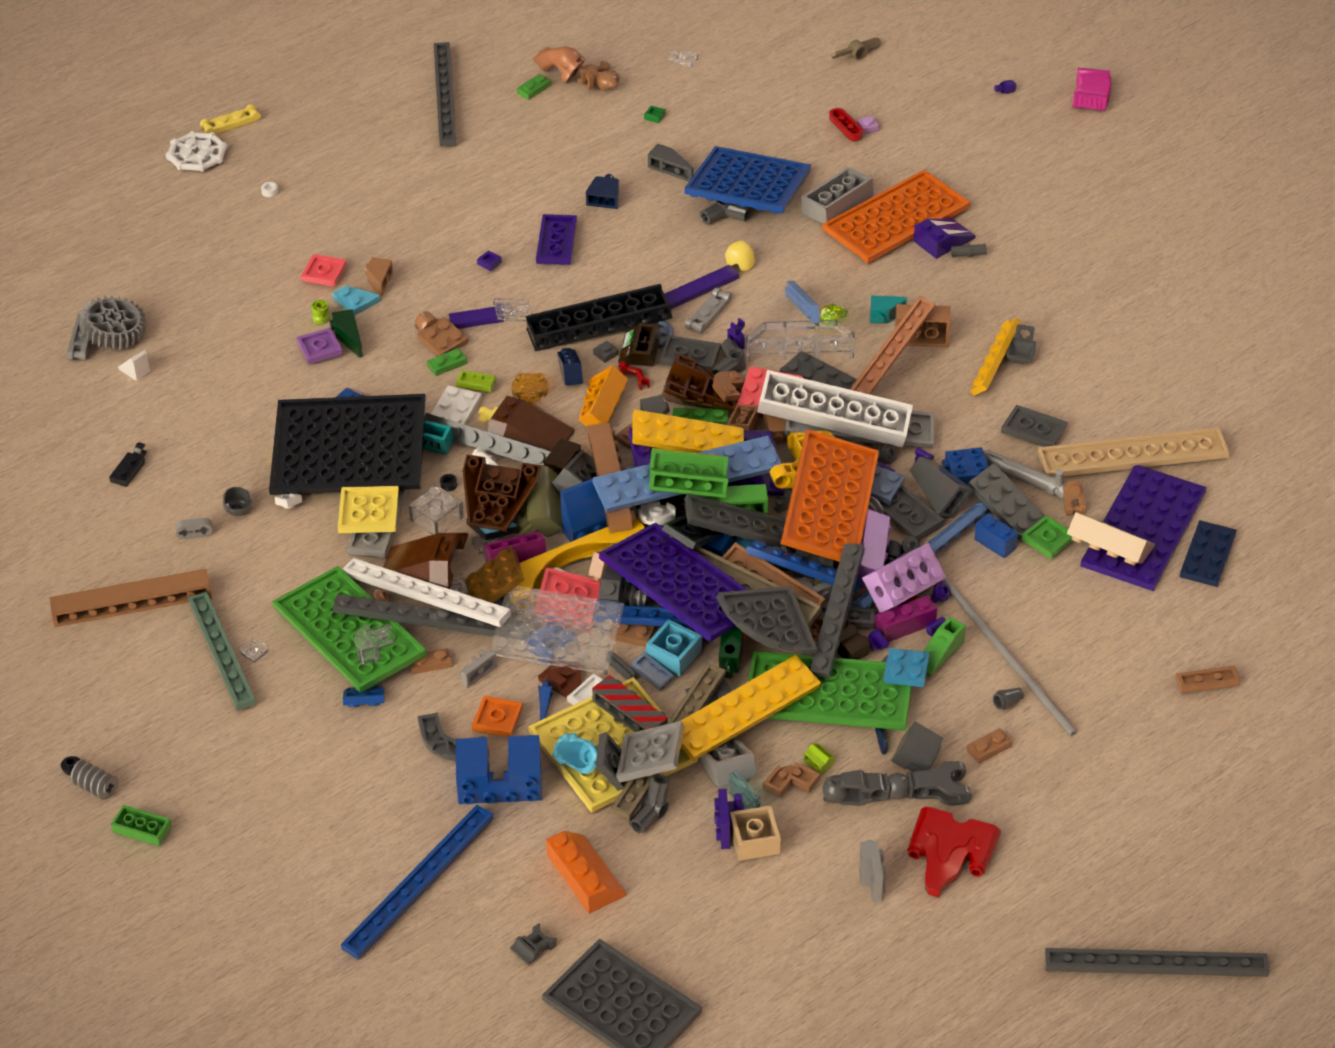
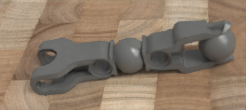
[822,761,972,806]

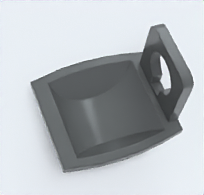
[1007,324,1036,364]

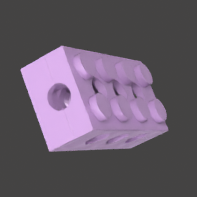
[862,543,946,613]

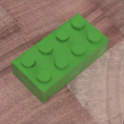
[111,805,172,847]

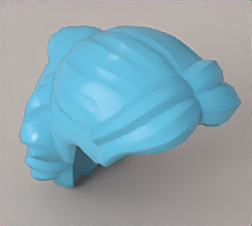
[552,733,598,774]

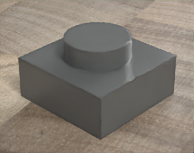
[593,341,619,363]

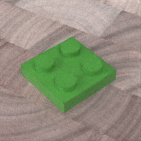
[1021,515,1073,559]

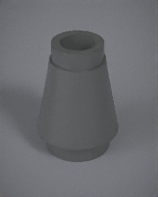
[993,687,1024,710]

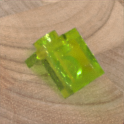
[820,304,848,329]

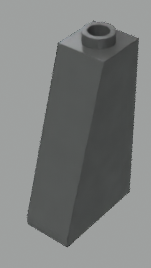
[909,457,973,518]

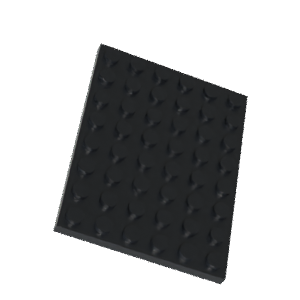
[269,394,426,495]

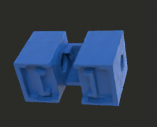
[456,735,542,804]

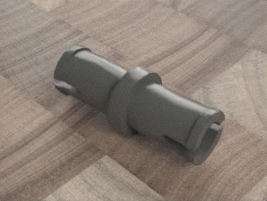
[951,243,987,257]

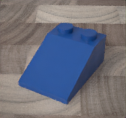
[560,478,607,542]

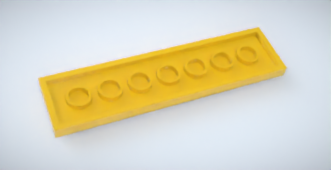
[681,655,821,761]

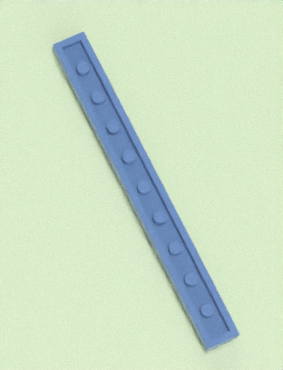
[850,501,988,608]

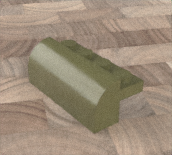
[517,465,562,537]

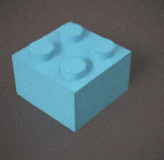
[646,619,702,677]

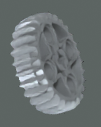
[79,296,146,350]

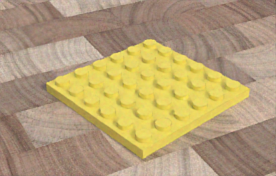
[528,677,698,813]

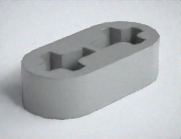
[175,518,213,539]

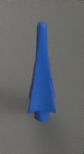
[538,681,553,721]

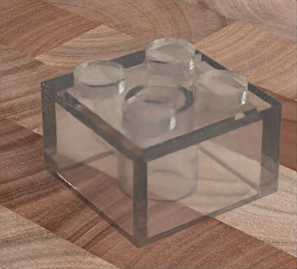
[408,484,464,535]

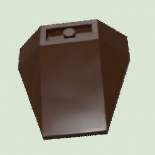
[462,454,541,532]
[383,533,468,589]

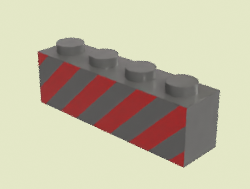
[592,675,668,732]

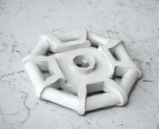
[165,131,228,172]

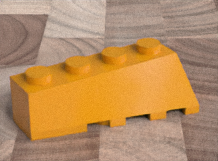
[578,365,628,427]

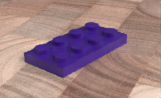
[536,214,577,265]

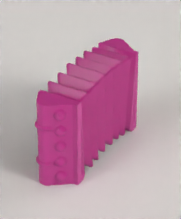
[1072,67,1112,111]

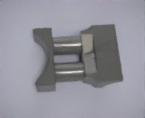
[510,923,557,965]

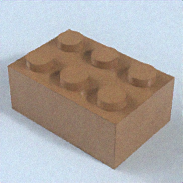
[895,304,951,347]

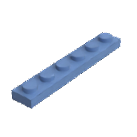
[785,280,820,323]

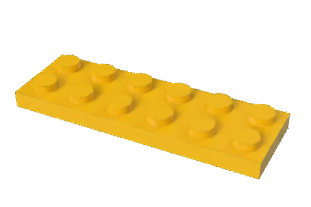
[632,409,744,453]

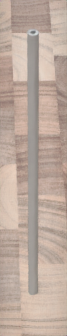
[940,577,1077,736]

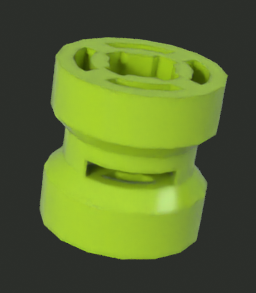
[311,299,330,324]

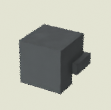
[891,721,943,772]

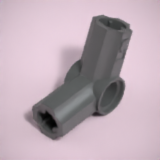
[700,200,750,225]
[712,338,746,376]
[629,774,670,834]

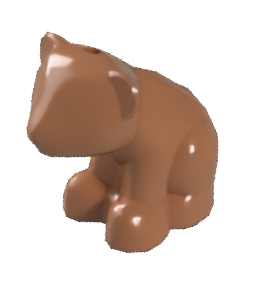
[533,46,585,83]

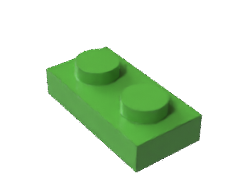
[517,74,551,100]
[427,348,468,376]

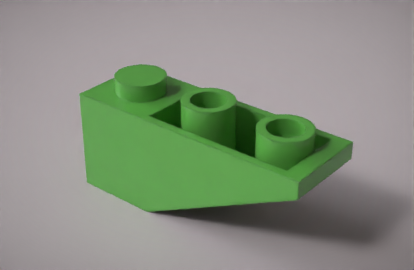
[923,616,966,677]

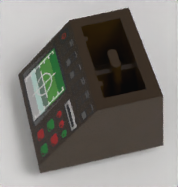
[618,323,661,366]

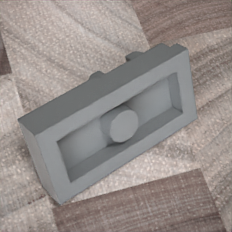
[461,650,497,688]

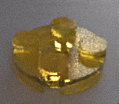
[512,373,548,403]

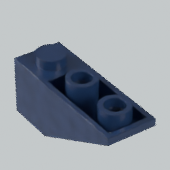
[557,348,583,386]

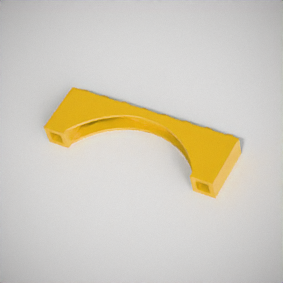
[505,515,645,614]

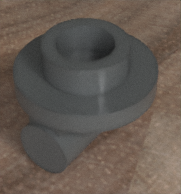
[877,444,896,463]
[901,536,920,554]

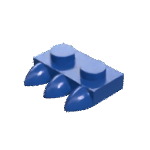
[343,686,385,707]

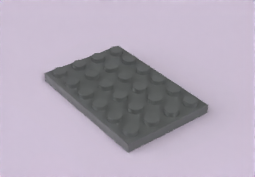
[542,938,702,1048]

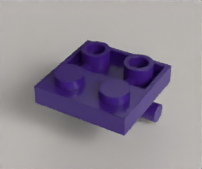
[714,789,744,849]

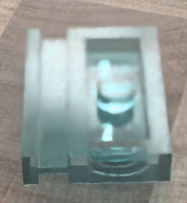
[729,770,761,810]

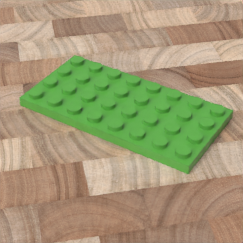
[272,566,427,693]
[748,651,911,730]

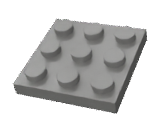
[616,721,685,783]

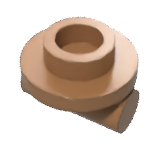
[374,589,390,602]

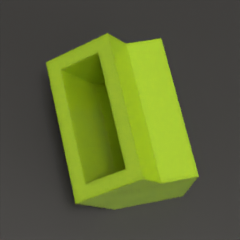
[803,743,836,775]

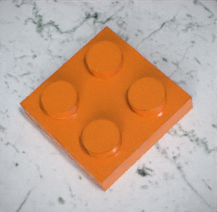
[472,695,523,737]

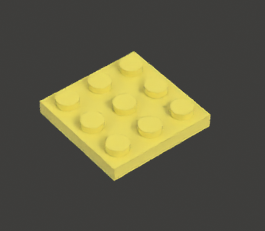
[338,486,399,533]

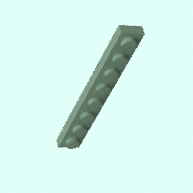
[188,592,256,711]

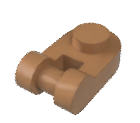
[1063,480,1086,516]

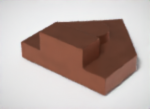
[538,662,582,698]

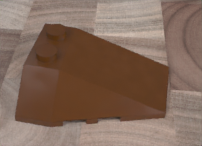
[661,353,741,411]
[487,396,574,451]

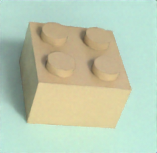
[729,805,781,861]

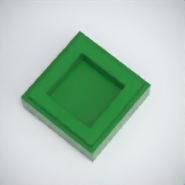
[644,106,666,123]

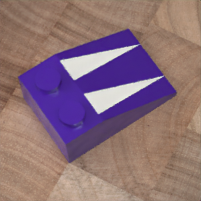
[914,218,976,259]

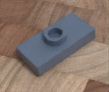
[630,652,674,691]

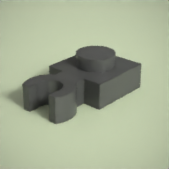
[774,488,793,513]

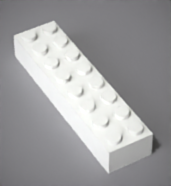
[757,370,913,447]

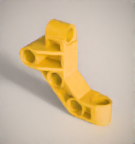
[769,431,834,489]

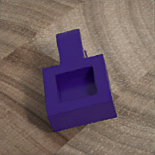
[727,318,745,350]

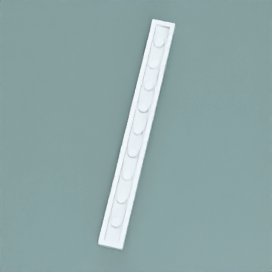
[342,558,512,627]

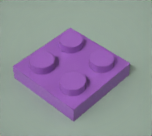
[296,328,343,365]

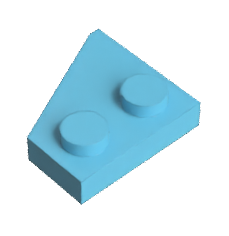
[332,286,381,315]

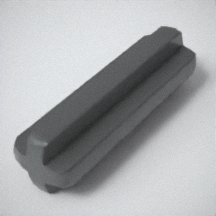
[606,652,637,680]

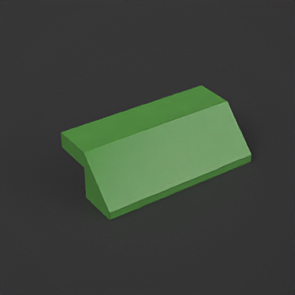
[649,448,729,498]

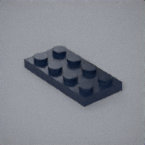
[1180,520,1237,587]

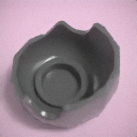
[223,487,252,516]

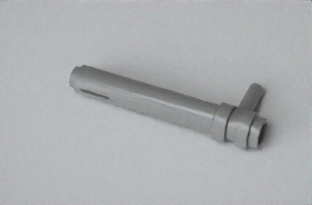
[984,450,1067,500]

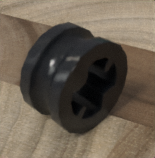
[440,474,458,492]

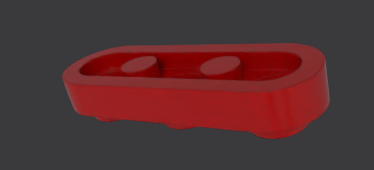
[829,108,863,141]

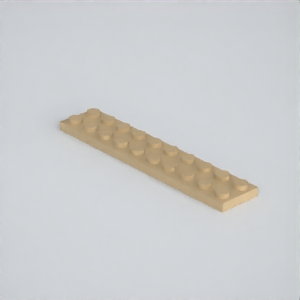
[1037,427,1230,477]

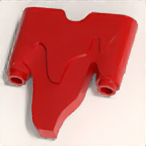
[907,807,1001,898]

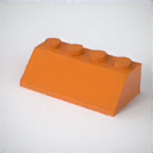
[546,830,626,914]

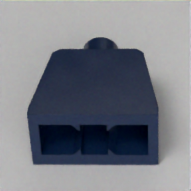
[586,174,619,209]

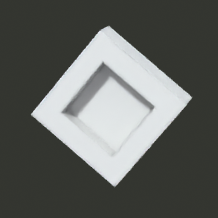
[275,494,302,509]

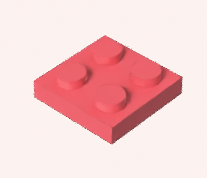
[301,254,347,287]

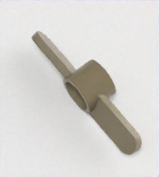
[831,38,881,60]

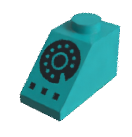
[870,295,907,324]

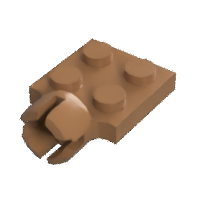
[414,311,468,356]

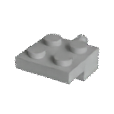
[859,840,887,902]

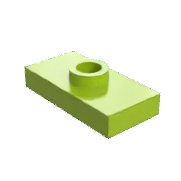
[456,370,496,392]

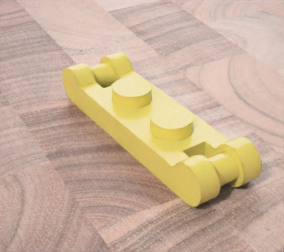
[200,104,261,134]

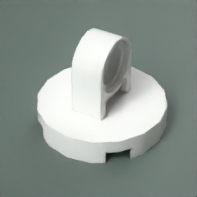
[637,501,676,527]

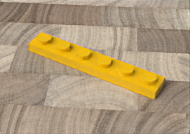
[970,317,1021,396]

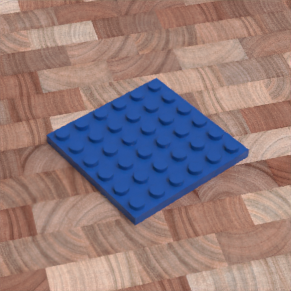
[684,146,811,214]

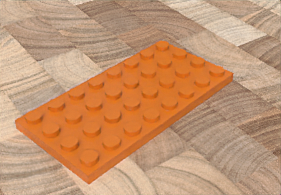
[822,169,971,263]
[780,429,879,562]

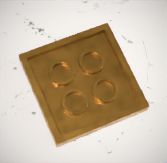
[465,546,524,603]

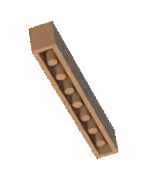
[587,423,635,533]
[50,568,212,627]

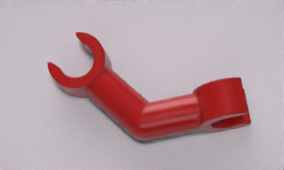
[618,361,650,390]

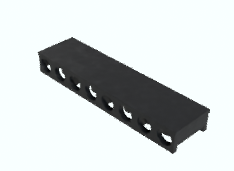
[526,284,673,351]

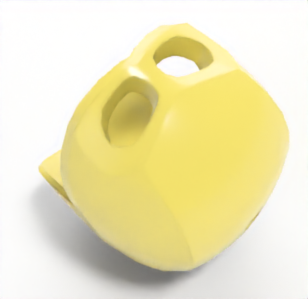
[725,240,755,272]

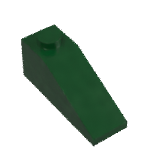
[329,309,363,357]

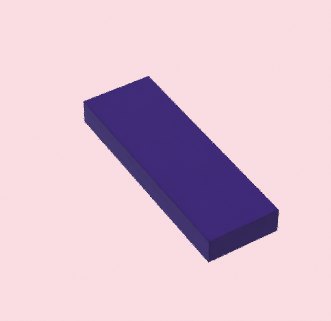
[449,306,504,329]

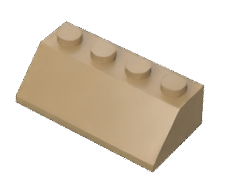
[1067,512,1155,566]

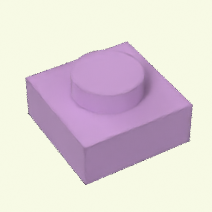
[857,116,879,134]

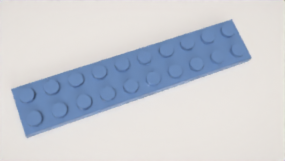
[592,436,782,513]

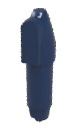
[875,728,888,755]

